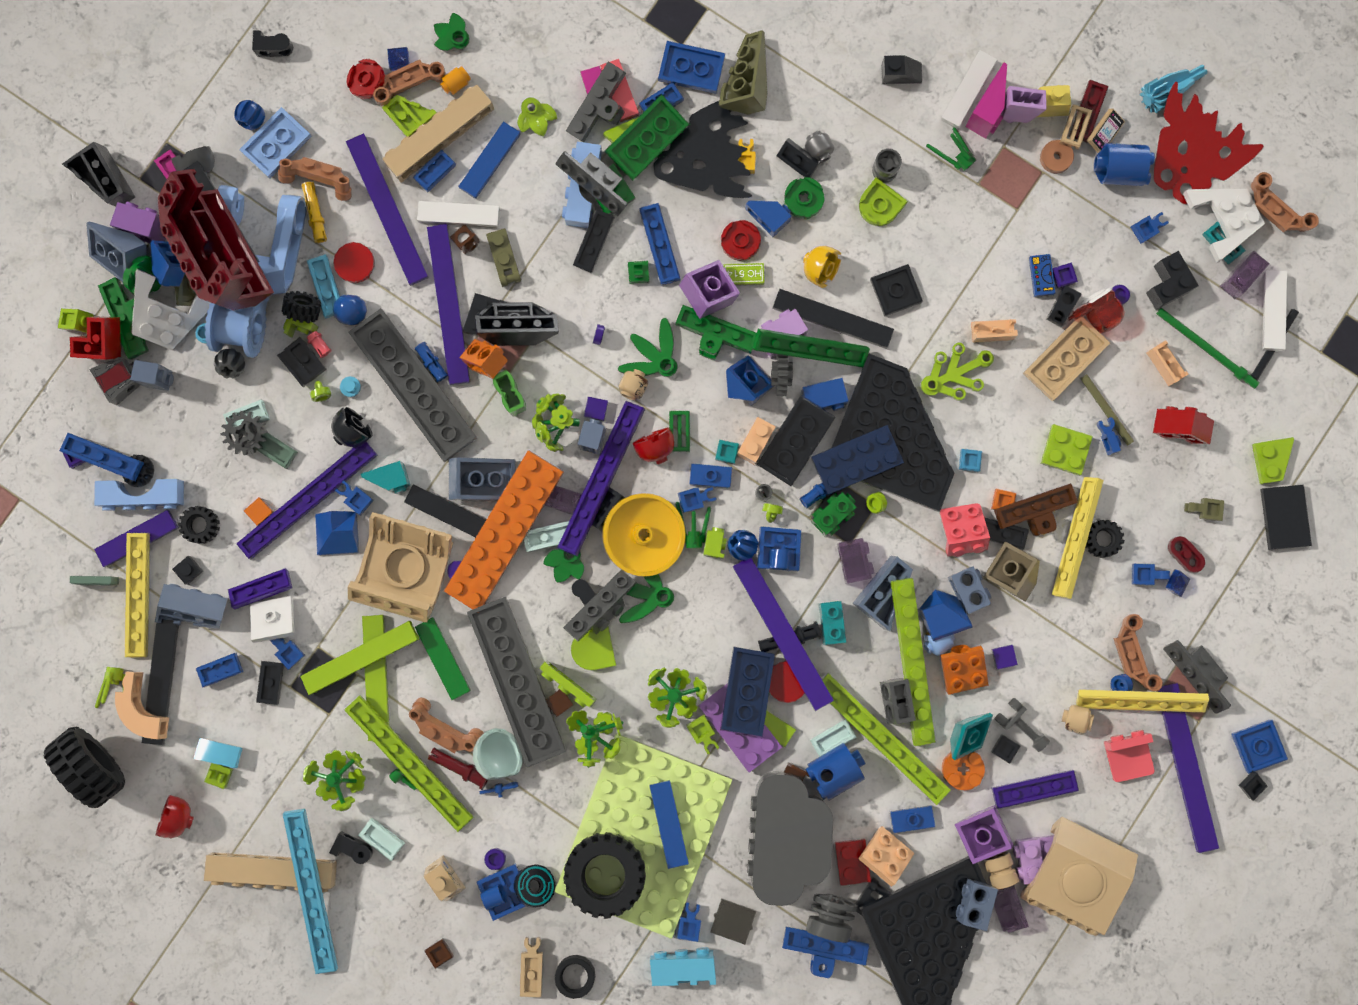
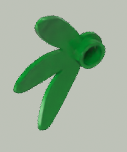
[618,318,678,377]
[619,574,674,623]

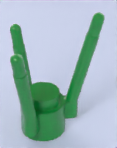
[926,127,976,171]
[675,502,711,548]

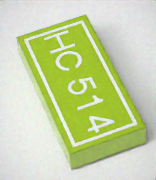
[723,263,764,285]

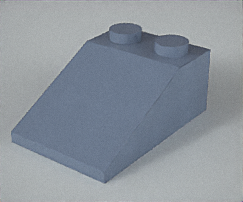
[86,221,147,282]
[449,457,515,500]

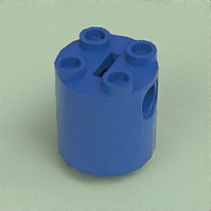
[1094,143,1155,186]
[806,743,866,801]

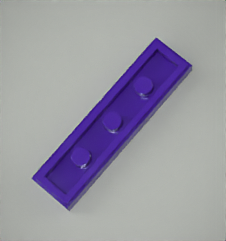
[94,510,178,567]
[991,770,1079,809]

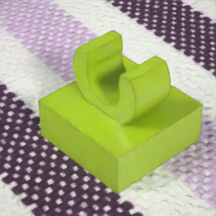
[204,763,233,789]

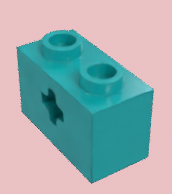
[819,601,846,645]

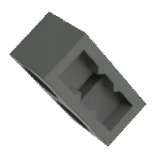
[880,678,916,725]

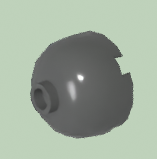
[171,146,215,174]

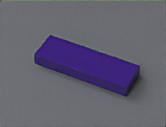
[228,568,293,610]

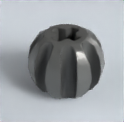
[214,348,245,379]

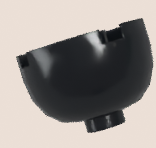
[331,407,373,448]

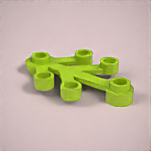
[921,342,994,401]

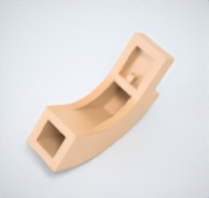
[115,672,169,739]

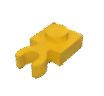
[738,139,756,174]

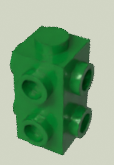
[811,492,856,537]

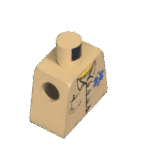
[424,855,466,901]

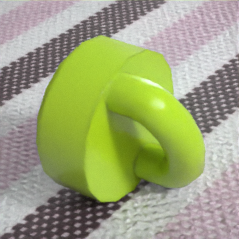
[310,380,331,402]
[866,492,887,514]
[762,503,783,523]

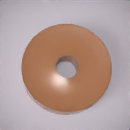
[1040,140,1074,174]

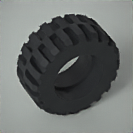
[43,726,125,808]
[563,832,646,919]

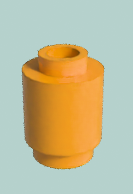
[440,66,471,95]

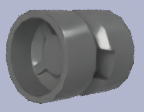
[872,148,902,183]

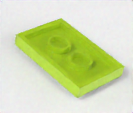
[539,662,597,708]

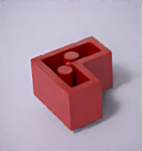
[70,316,121,360]
[1153,406,1214,444]

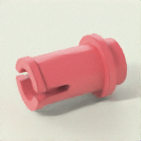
[307,331,332,358]

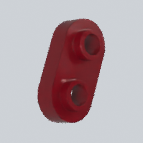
[1168,536,1205,573]

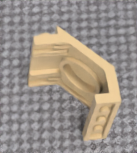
[348,512,454,623]
[1020,816,1138,936]

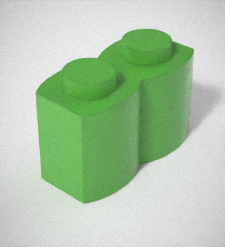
[493,370,526,417]

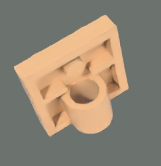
[859,826,915,887]

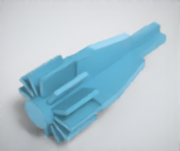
[1140,65,1207,113]

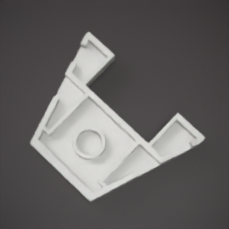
[1183,189,1265,263]
[132,269,211,350]

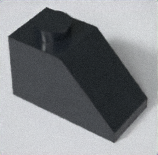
[881,55,922,84]

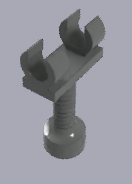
[994,698,1050,752]

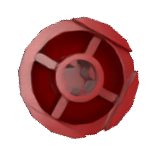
[632,427,674,464]
[155,795,194,839]

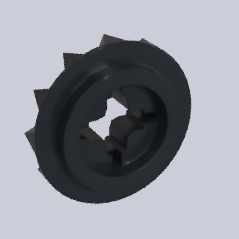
[122,454,154,487]

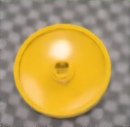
[602,493,685,576]

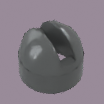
[755,484,773,501]

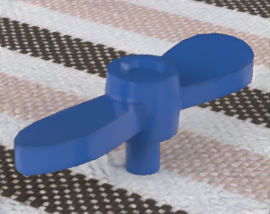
[479,782,519,798]

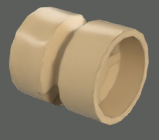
[983,851,1019,889]

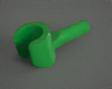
[389,769,417,791]

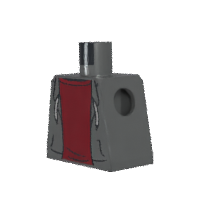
[89,357,140,405]

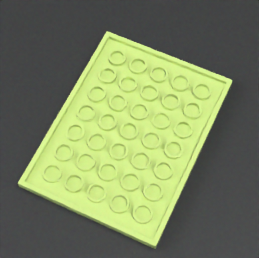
[555,733,732,939]

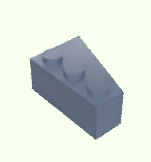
[852,556,913,631]
[155,584,227,629]

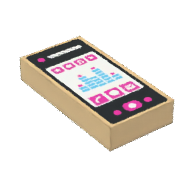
[1087,109,1125,153]

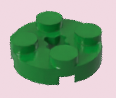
[784,177,824,219]
[123,256,161,294]

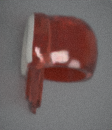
[1068,288,1125,333]

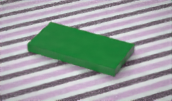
[604,95,689,181]

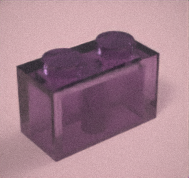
[1219,251,1269,299]
[837,538,874,584]

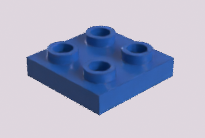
[757,527,801,571]
[476,863,525,921]

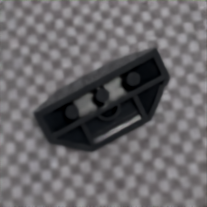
[475,302,559,346]

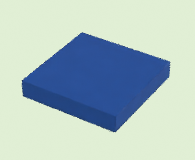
[1231,719,1288,774]

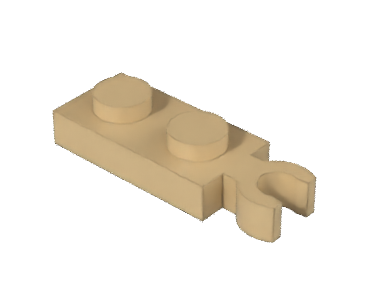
[520,937,543,997]

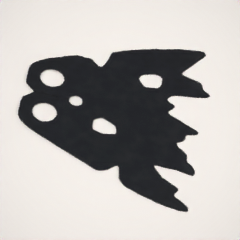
[653,101,752,198]

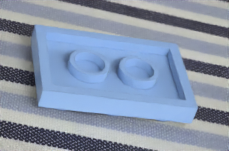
[239,107,312,179]

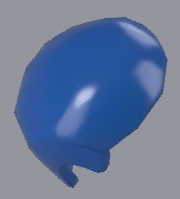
[333,295,367,325]

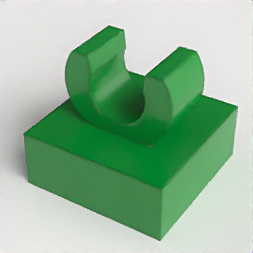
[628,261,650,284]

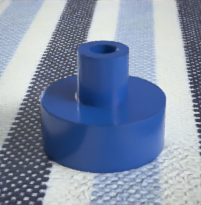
[1111,674,1133,691]

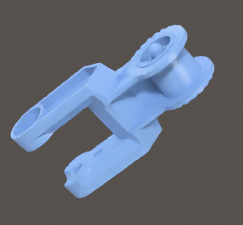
[205,185,306,358]

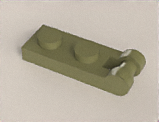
[486,228,522,287]

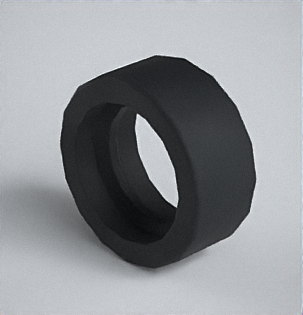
[555,955,596,999]

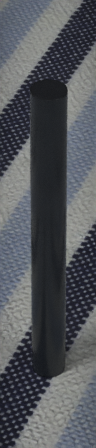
[1251,309,1299,381]

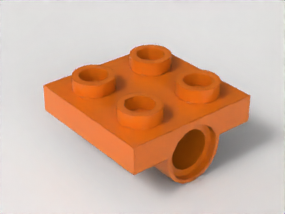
[940,645,989,695]

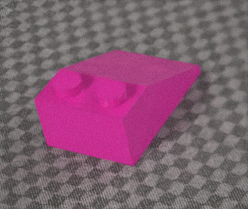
[965,62,1007,139]

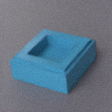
[958,449,982,472]

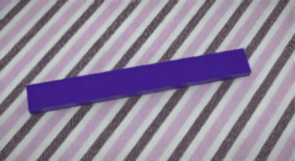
[346,133,429,286]
[427,224,470,385]
[557,401,645,557]
[236,442,378,560]
[733,558,834,711]
[1156,683,1219,853]

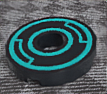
[513,864,556,908]

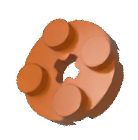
[942,752,985,790]

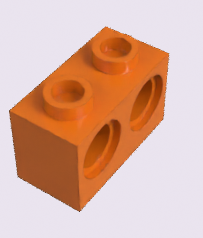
[459,339,508,379]

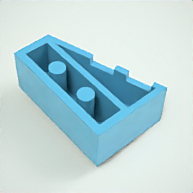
[650,947,716,986]

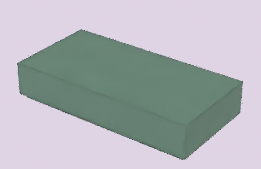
[255,433,298,469]
[70,576,119,586]

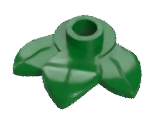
[434,13,470,51]
[543,550,584,583]

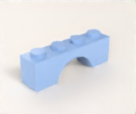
[562,142,602,228]
[94,479,184,511]

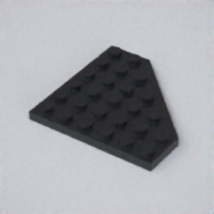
[832,353,955,512]
[859,856,987,1005]

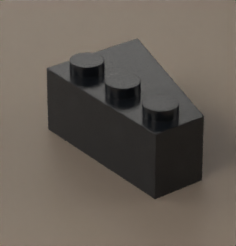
[62,142,135,207]

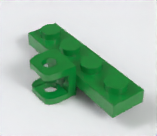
[98,277,149,360]
[675,305,756,360]

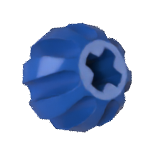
[234,100,265,130]
[727,530,759,560]

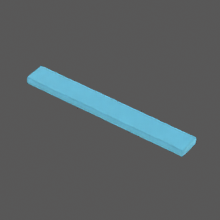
[283,809,338,974]

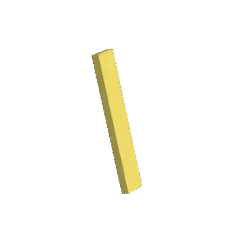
[1052,477,1104,599]
[125,533,150,657]
[1076,690,1209,713]

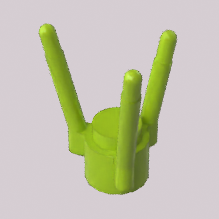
[95,667,126,708]

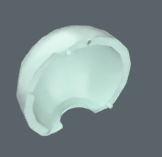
[473,728,522,780]

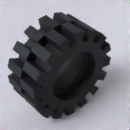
[281,291,321,323]
[178,506,220,544]
[1085,520,1125,558]

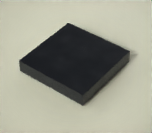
[870,264,923,316]

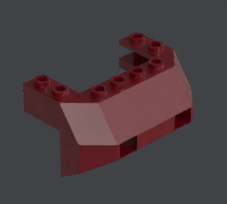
[158,169,274,311]

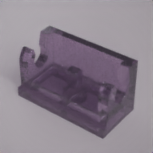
[544,486,582,515]
[994,885,1029,933]

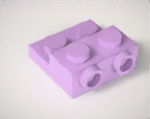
[1013,835,1054,885]

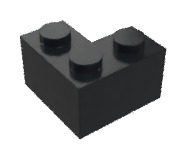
[1146,251,1199,310]

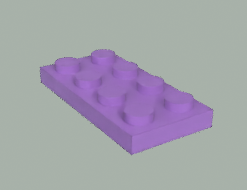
[698,684,782,773]

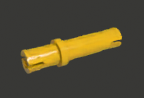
[301,182,327,243]

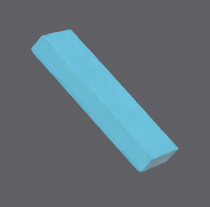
[307,254,340,318]

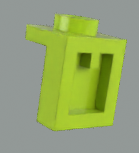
[58,308,94,333]
[283,318,318,338]

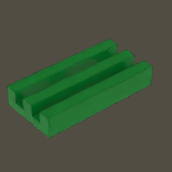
[669,411,690,452]

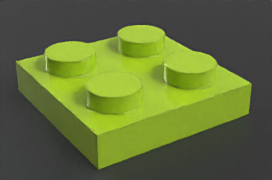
[1040,424,1093,476]

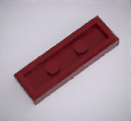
[1069,80,1109,143]

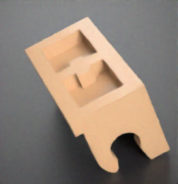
[971,319,1018,343]
[1146,340,1189,386]

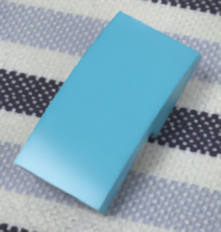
[194,738,243,769]

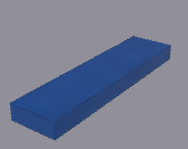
[458,121,521,199]
[639,203,680,286]
[59,433,144,482]
[649,780,689,869]

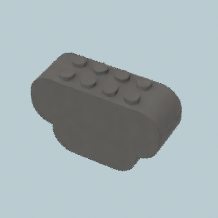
[747,771,833,906]

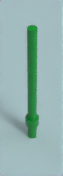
[1156,307,1260,389]

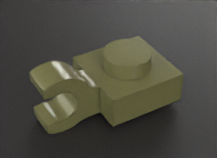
[1184,498,1224,521]

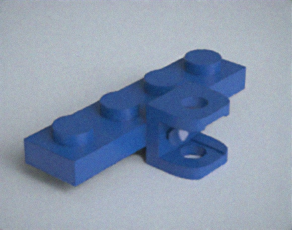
[782,926,869,978]

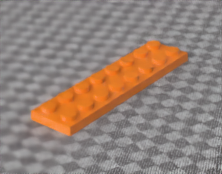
[444,450,564,613]

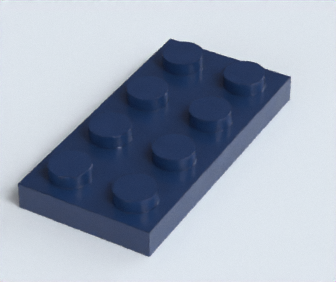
[811,425,904,495]
[720,647,775,737]

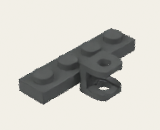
[566,61,626,142]

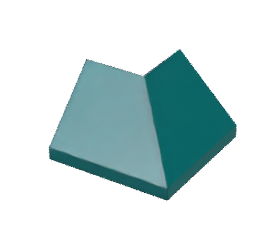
[950,713,993,760]

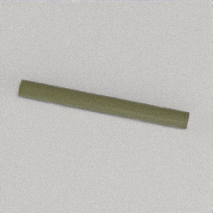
[1080,374,1134,446]

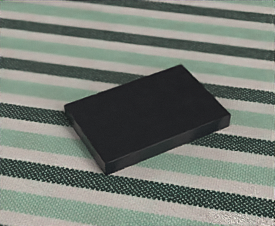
[1260,484,1312,550]

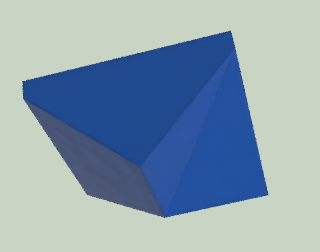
[726,355,774,406]
[315,511,359,555]
[918,590,973,641]

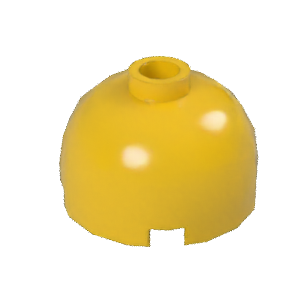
[803,246,841,288]

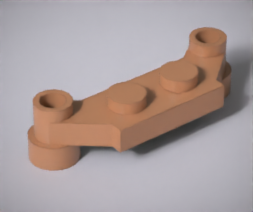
[373,59,446,107]
[278,157,352,201]
[1251,172,1319,233]
[1113,614,1163,691]
[409,697,484,754]

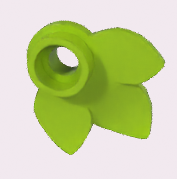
[517,97,557,136]

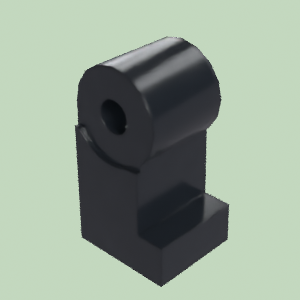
[252,30,294,57]
[1046,285,1082,327]
[572,579,596,606]
[329,831,373,864]

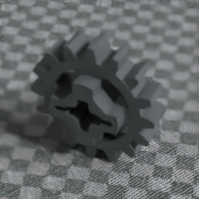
[771,354,793,396]
[220,411,268,455]

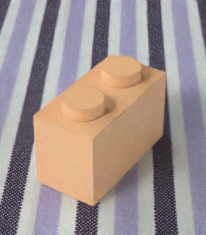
[737,417,776,465]

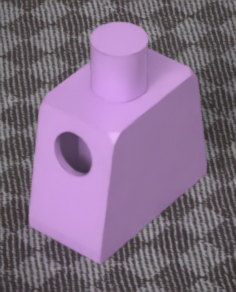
[1001,86,1046,123]

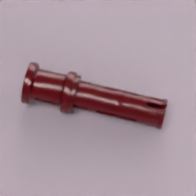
[428,747,488,790]

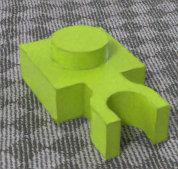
[686,715,719,754]

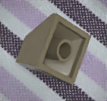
[983,542,1040,602]

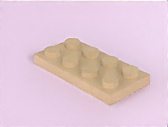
[1023,315,1110,401]

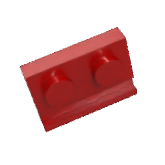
[835,839,871,886]

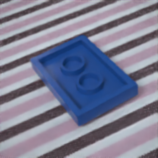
[658,41,725,94]

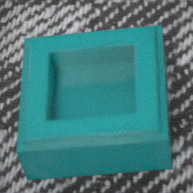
[715,439,739,464]

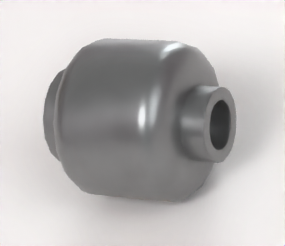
[805,131,834,163]

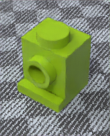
[703,527,727,559]

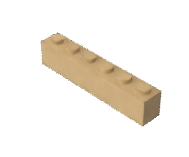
[382,84,494,183]
[204,852,337,892]

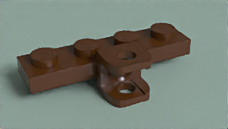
[994,483,1078,536]

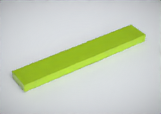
[362,615,389,741]
[300,621,420,695]

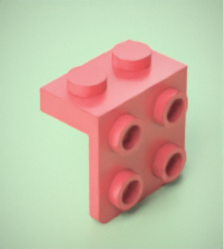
[940,503,990,557]
[1104,730,1155,782]

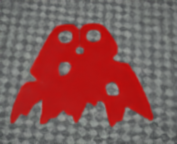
[1154,82,1264,204]

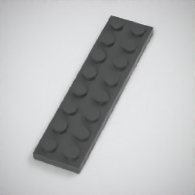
[348,308,477,462]
[467,597,566,767]

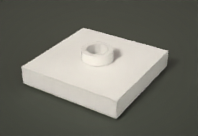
[250,596,294,643]

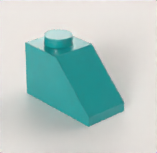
[361,461,411,494]

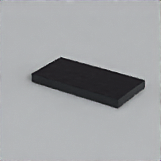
[757,395,836,486]

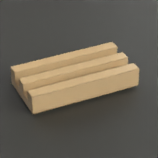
[1059,104,1092,150]

